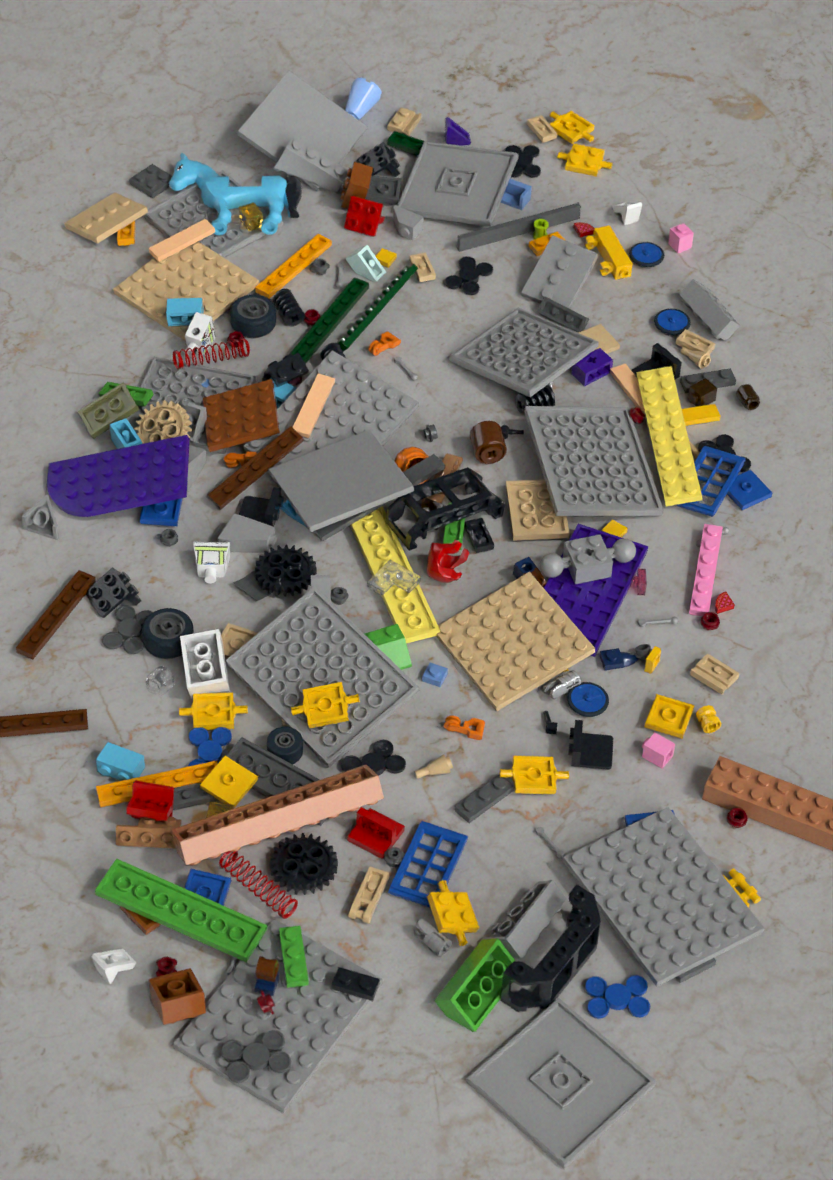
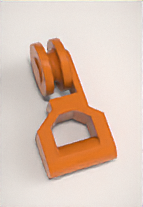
[368,331,401,356]
[224,452,257,468]
[444,715,485,740]

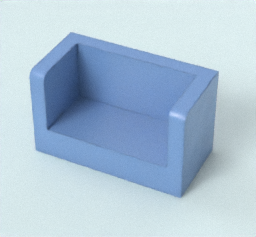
[501,179,532,210]

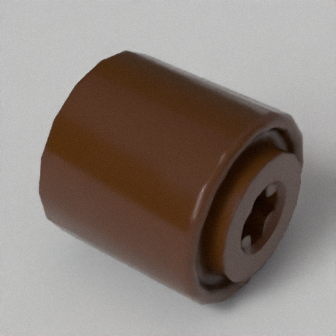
[469,421,507,464]

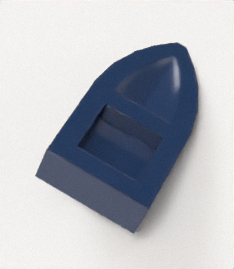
[599,648,639,671]

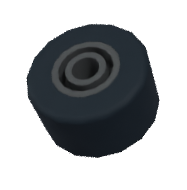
[267,726,303,764]

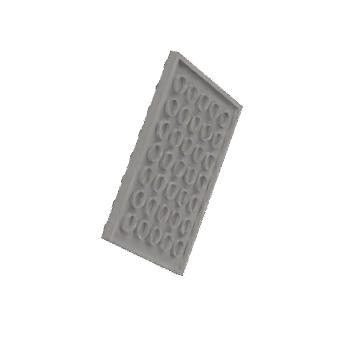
[243,350,419,467]
[524,406,664,516]
[225,586,420,768]
[563,807,764,987]
[173,919,382,1113]

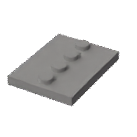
[521,235,598,309]

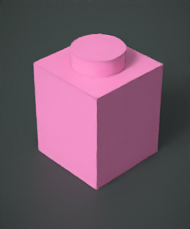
[668,223,694,253]
[642,732,675,769]

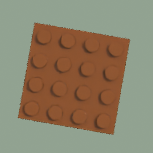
[203,379,280,452]

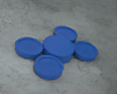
[188,727,232,767]
[585,975,650,1019]

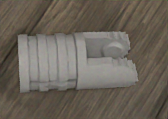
[543,670,581,699]
[414,919,452,957]

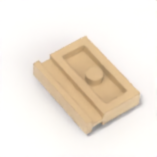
[387,107,422,136]
[690,653,739,695]

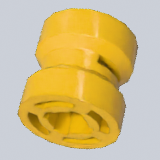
[696,705,722,733]

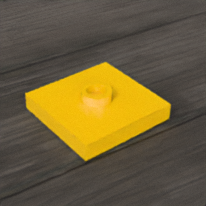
[644,694,695,739]
[200,756,258,809]

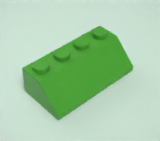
[365,624,412,670]
[434,938,516,1032]

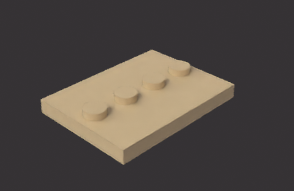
[64,192,148,243]
[505,479,569,541]

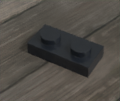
[465,517,494,553]
[331,967,380,1001]

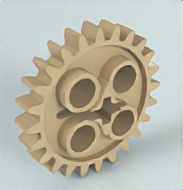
[134,400,192,444]

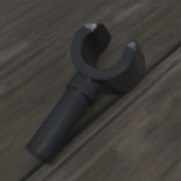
[501,425,524,439]
[544,711,558,734]

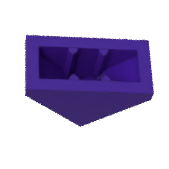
[444,116,471,146]

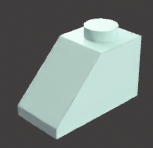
[346,245,386,282]

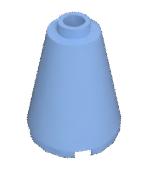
[345,78,382,120]

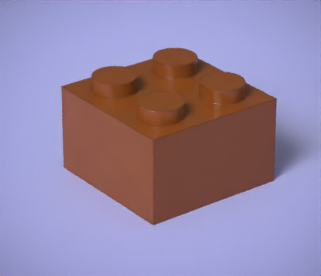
[340,162,373,209]
[149,968,206,1025]

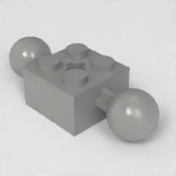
[540,535,636,584]

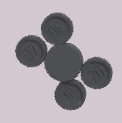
[103,605,152,654]
[222,1030,291,1083]

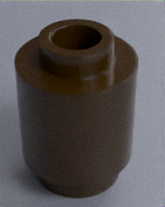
[736,384,760,410]

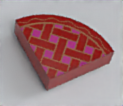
[573,222,594,238]
[715,591,735,614]

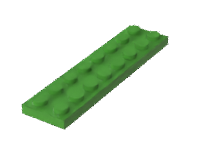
[95,858,267,963]

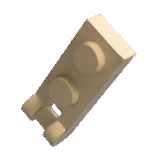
[349,866,389,924]

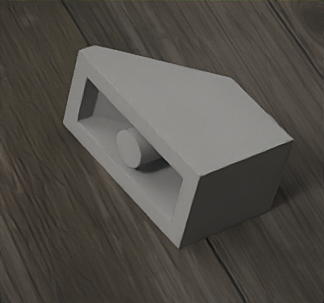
[393,205,424,241]

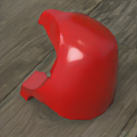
[427,540,469,583]

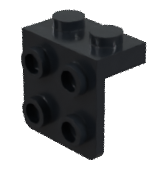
[357,142,400,177]
[632,343,682,380]
[262,353,309,387]
[239,487,284,527]
[86,567,141,618]
[568,720,614,770]

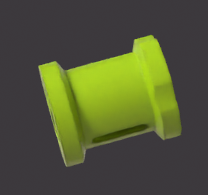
[533,219,549,239]

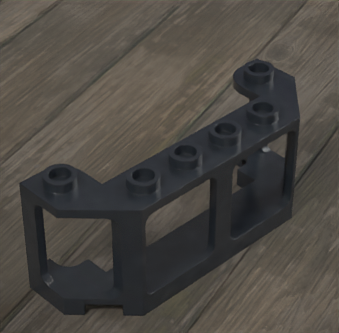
[385,467,505,551]
[501,884,601,1012]

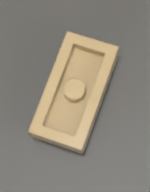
[527,115,557,143]
[409,252,436,282]
[676,329,715,353]

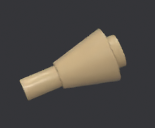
[681,347,711,369]
[415,754,453,779]

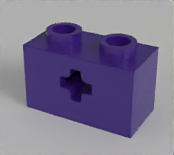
[571,348,613,386]

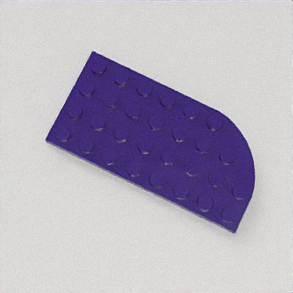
[47,435,190,517]
[544,523,649,657]

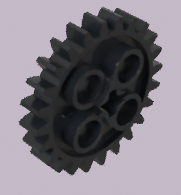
[255,545,317,597]
[270,833,338,895]

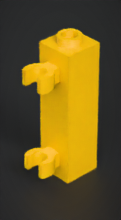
[585,225,632,280]

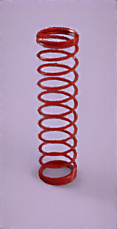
[173,338,250,369]
[219,851,298,919]

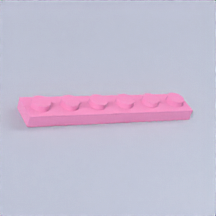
[689,524,723,616]

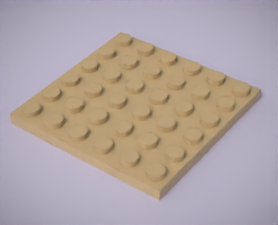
[113,241,259,341]
[433,572,595,711]

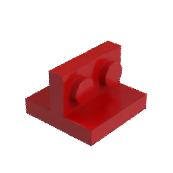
[347,807,405,859]

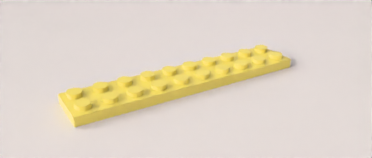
[636,366,702,506]
[350,506,440,644]

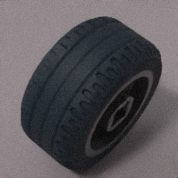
[230,294,276,338]
[142,608,194,659]

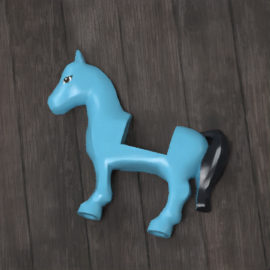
[169,153,302,235]

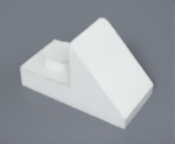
[613,202,642,225]
[92,949,136,984]

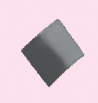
[233,570,273,601]

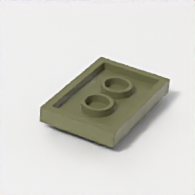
[78,382,140,439]

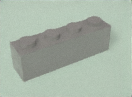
[273,137,348,193]
[680,279,740,341]
[479,880,566,959]

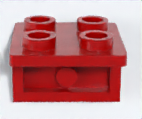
[344,196,385,237]
[126,780,174,821]

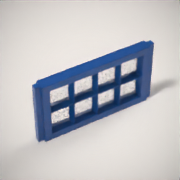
[676,446,745,517]
[388,821,468,907]

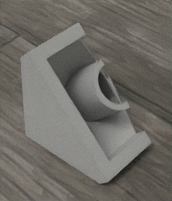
[184,402,207,442]
[22,494,59,540]

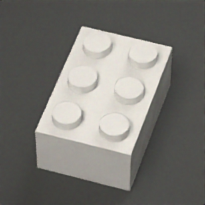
[180,629,230,699]

